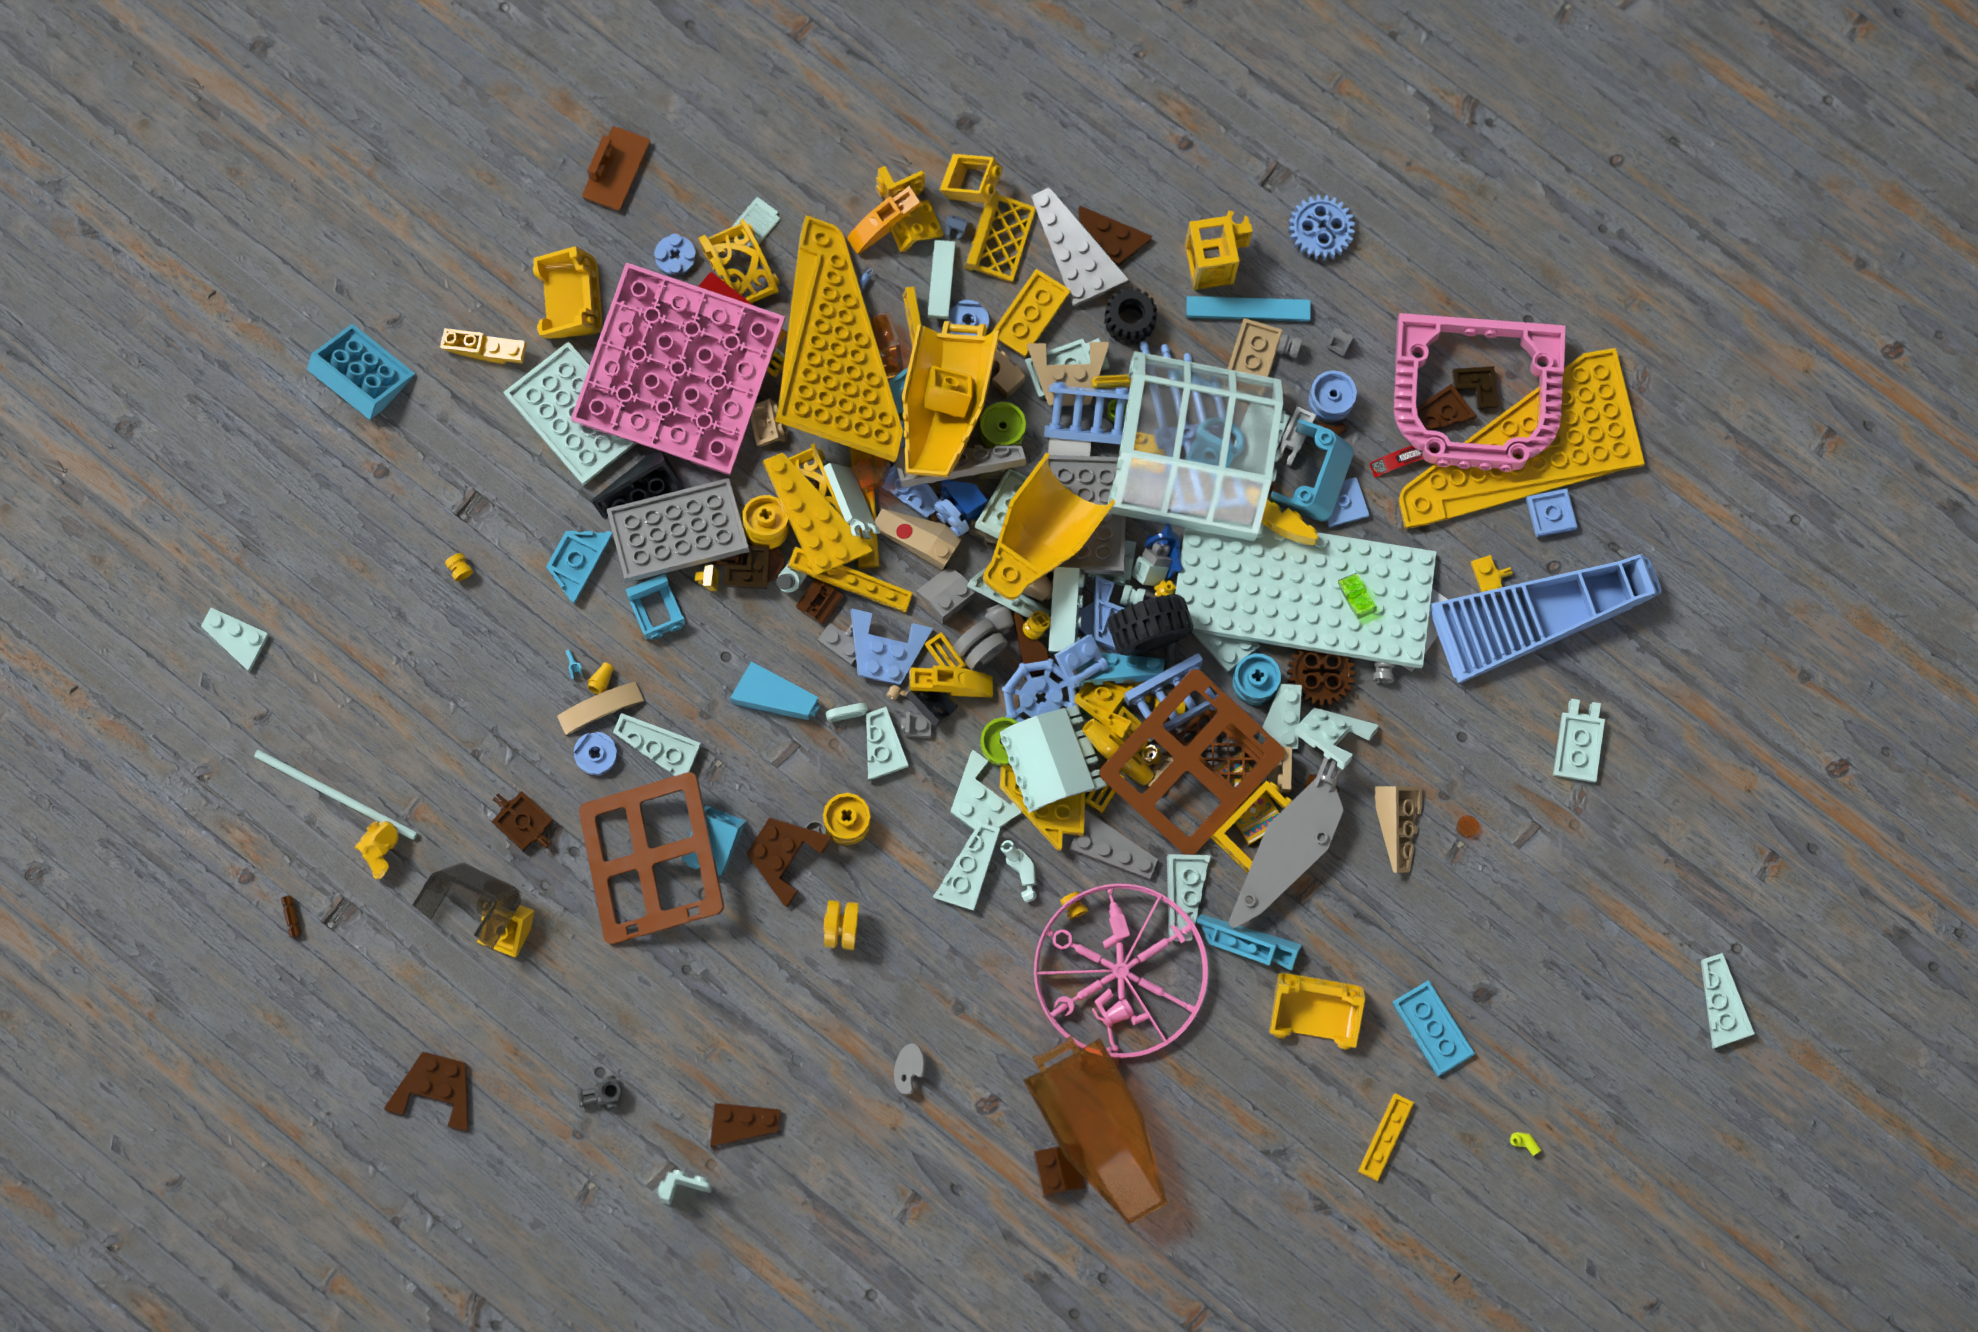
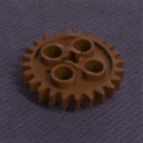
[1287,649,1356,708]

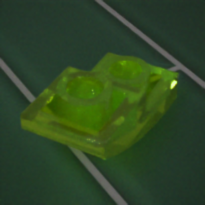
[1338,573,1377,619]

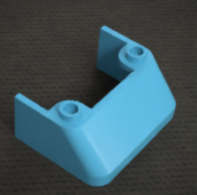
[1270,419,1354,522]

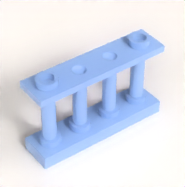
[1044,382,1129,444]
[1124,653,1217,742]

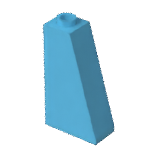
[730,661,820,720]

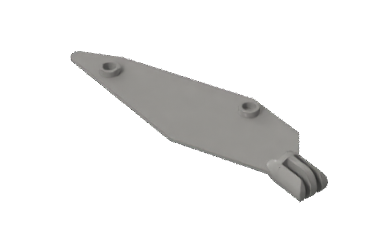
[1229,756,1343,928]

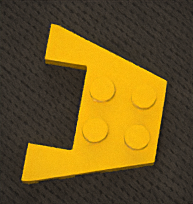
[1074,681,1154,738]

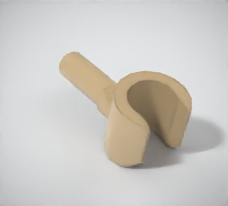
[886,686,909,700]

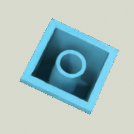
[681,806,746,876]

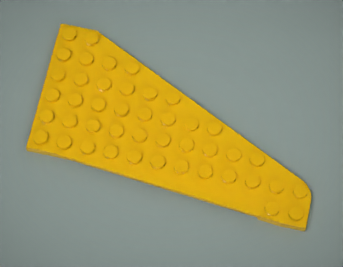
[775,215,903,462]
[1398,348,1645,529]

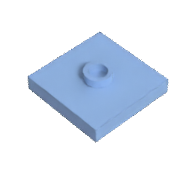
[1326,477,1369,528]
[1526,489,1578,538]

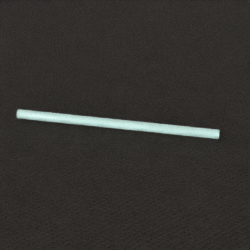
[254,750,417,840]

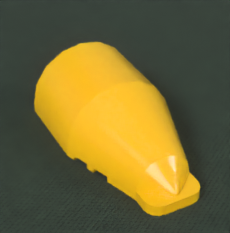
[983,453,1116,600]

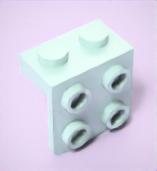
[658,1170,712,1205]

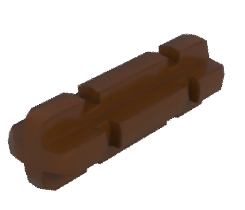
[281,895,302,938]

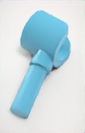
[566,650,583,679]

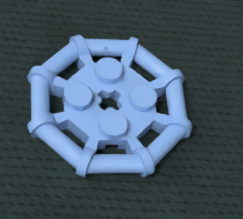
[1002,659,1080,722]

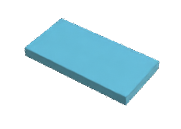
[1391,980,1475,1077]

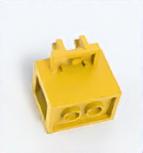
[1184,211,1253,290]

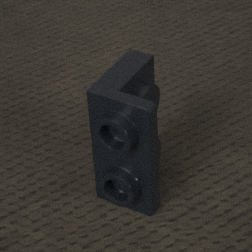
[906,690,958,726]

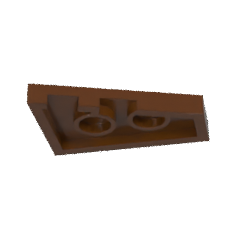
[1416,384,1477,431]
[710,1103,781,1148]

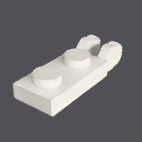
[1278,407,1316,466]

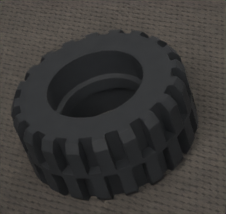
[1108,594,1194,656]

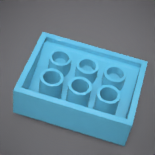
[307,324,415,420]

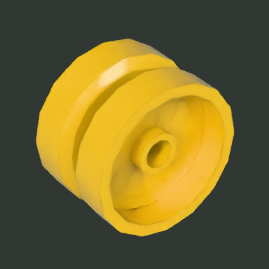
[742,495,789,549]
[823,793,871,845]
[823,900,859,950]

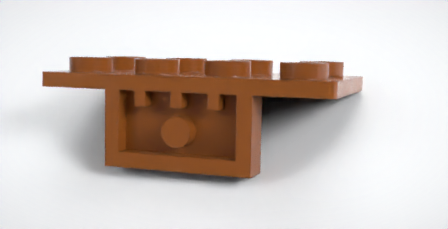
[582,126,650,211]

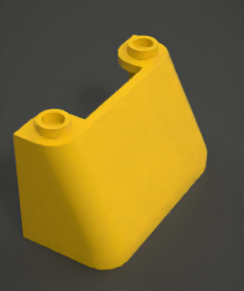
[533,246,603,339]
[1269,973,1365,1049]

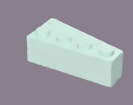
[1048,567,1085,654]

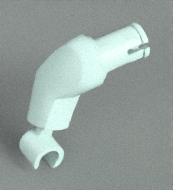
[1001,840,1037,903]

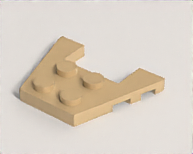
[1027,342,1109,406]

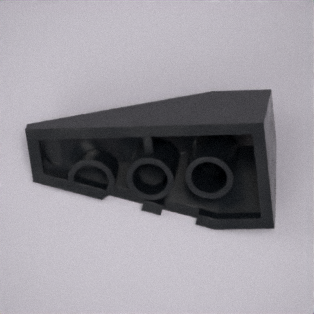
[591,450,684,518]

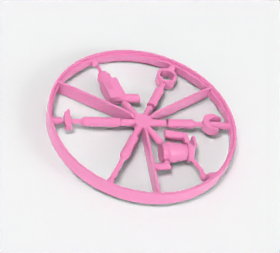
[1034,884,1208,1058]

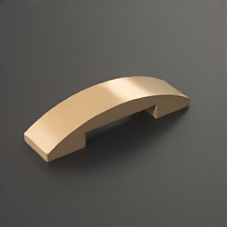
[557,682,644,736]

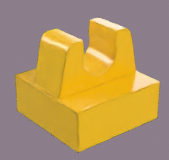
[695,565,719,591]

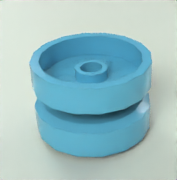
[1232,653,1281,706]

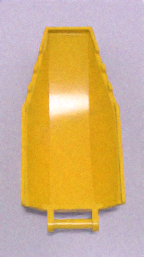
[902,321,1000,477]

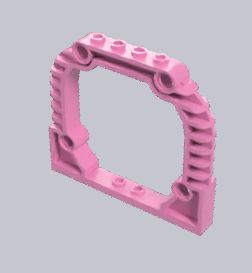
[1394,313,1566,472]

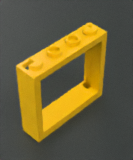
[1210,780,1292,874]

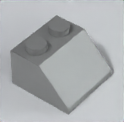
[916,566,976,624]

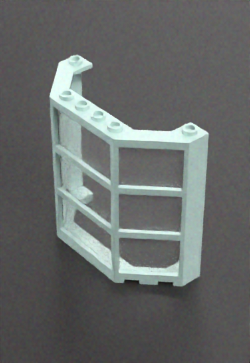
[1108,351,1285,541]

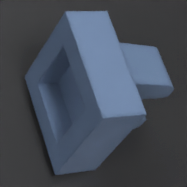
[945,214,970,239]

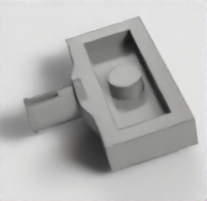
[817,623,856,666]

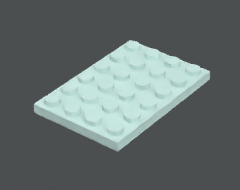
[503,342,637,486]

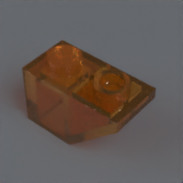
[852,455,892,494]

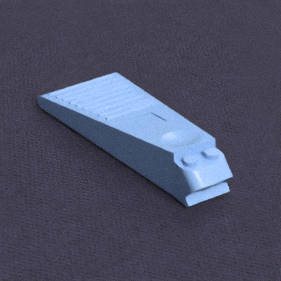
[1430,554,1661,684]

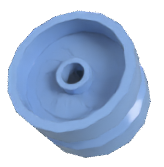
[1308,370,1357,423]

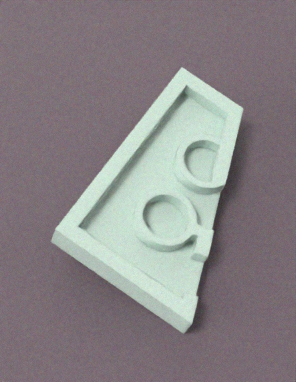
[201,608,269,673]
[1257,684,1302,749]

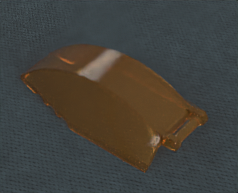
[1023,1036,1168,1225]

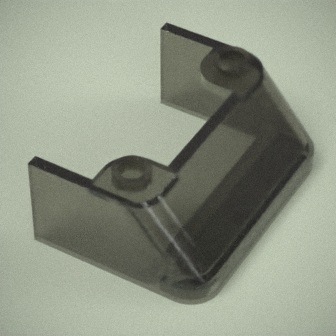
[412,863,522,950]

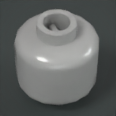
[984,604,1015,635]

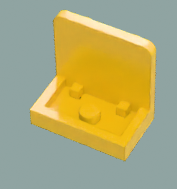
[875,166,926,200]

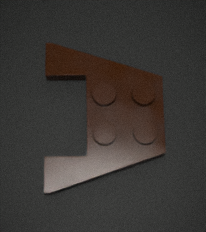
[747,818,833,907]
[384,1052,468,1132]

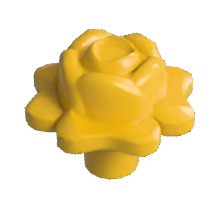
[1154,580,1176,597]

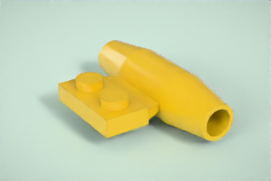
[1082,706,1154,786]

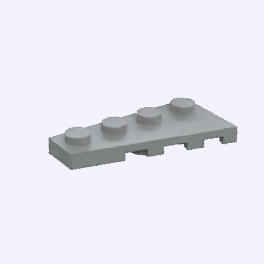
[1070,810,1158,880]

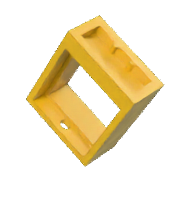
[940,154,1003,204]

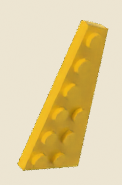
[762,452,873,576]

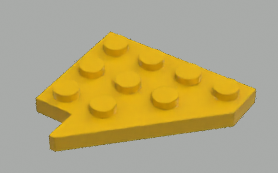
[999,765,1085,851]

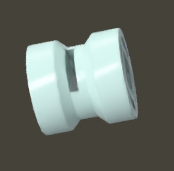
[1120,584,1146,606]

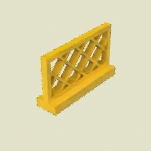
[964,190,1036,283]

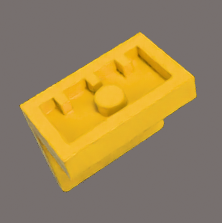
[890,200,944,252]

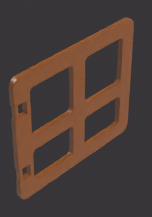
[1099,669,1285,855]
[579,772,724,944]

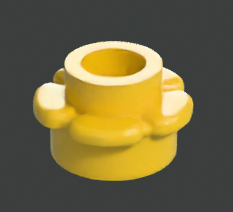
[1141,745,1162,765]

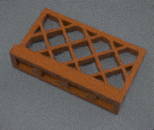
[1177,709,1264,789]

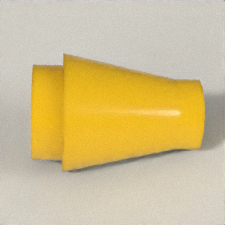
[587,662,614,695]

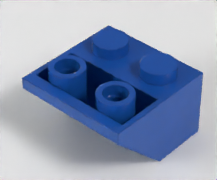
[940,480,987,525]

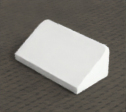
[1048,438,1091,456]

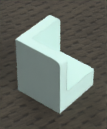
[1131,556,1169,586]

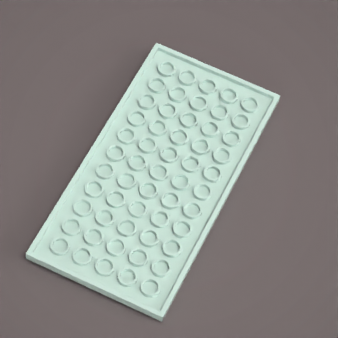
[1175,512,1436,668]

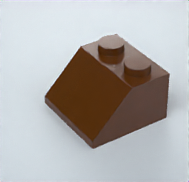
[1033,1145,1086,1198]

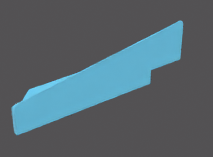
[1197,914,1302,971]

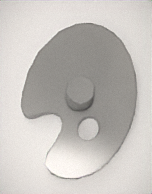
[894,1043,925,1095]

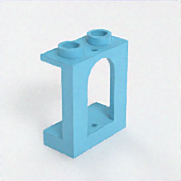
[625,574,685,640]

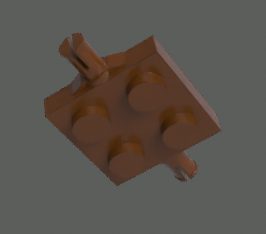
[491,791,553,852]

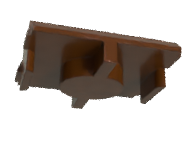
[796,578,844,625]

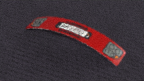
[1369,446,1439,478]

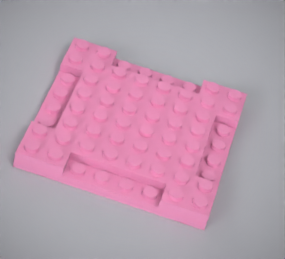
[571,262,785,476]

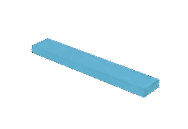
[1186,296,1310,322]

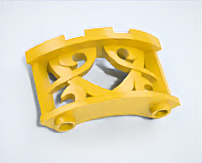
[698,219,780,303]
[788,443,845,520]

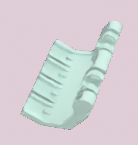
[1000,705,1107,813]

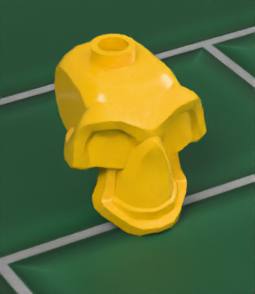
[355,821,399,880]

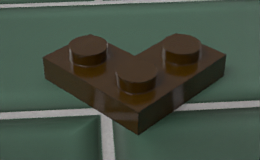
[1452,366,1499,409]
[725,545,770,589]

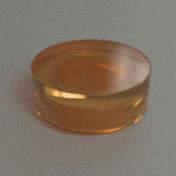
[1456,815,1479,838]

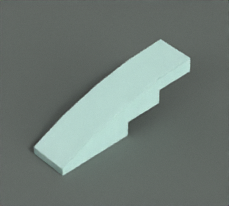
[928,240,955,319]

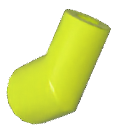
[1510,1132,1541,1156]

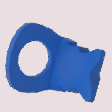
[1145,523,1183,578]

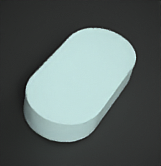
[826,703,869,722]

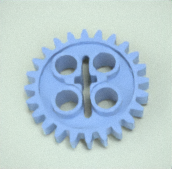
[1288,195,1355,260]

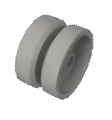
[953,619,1007,671]

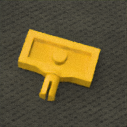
[1470,555,1513,599]

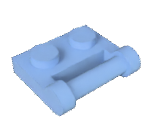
[1054,635,1108,689]

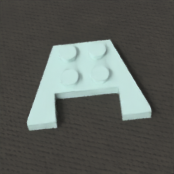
[1295,708,1379,770]
[950,750,1022,831]

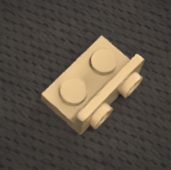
[750,399,788,447]
[1268,747,1292,795]

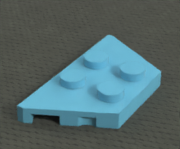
[546,531,613,604]

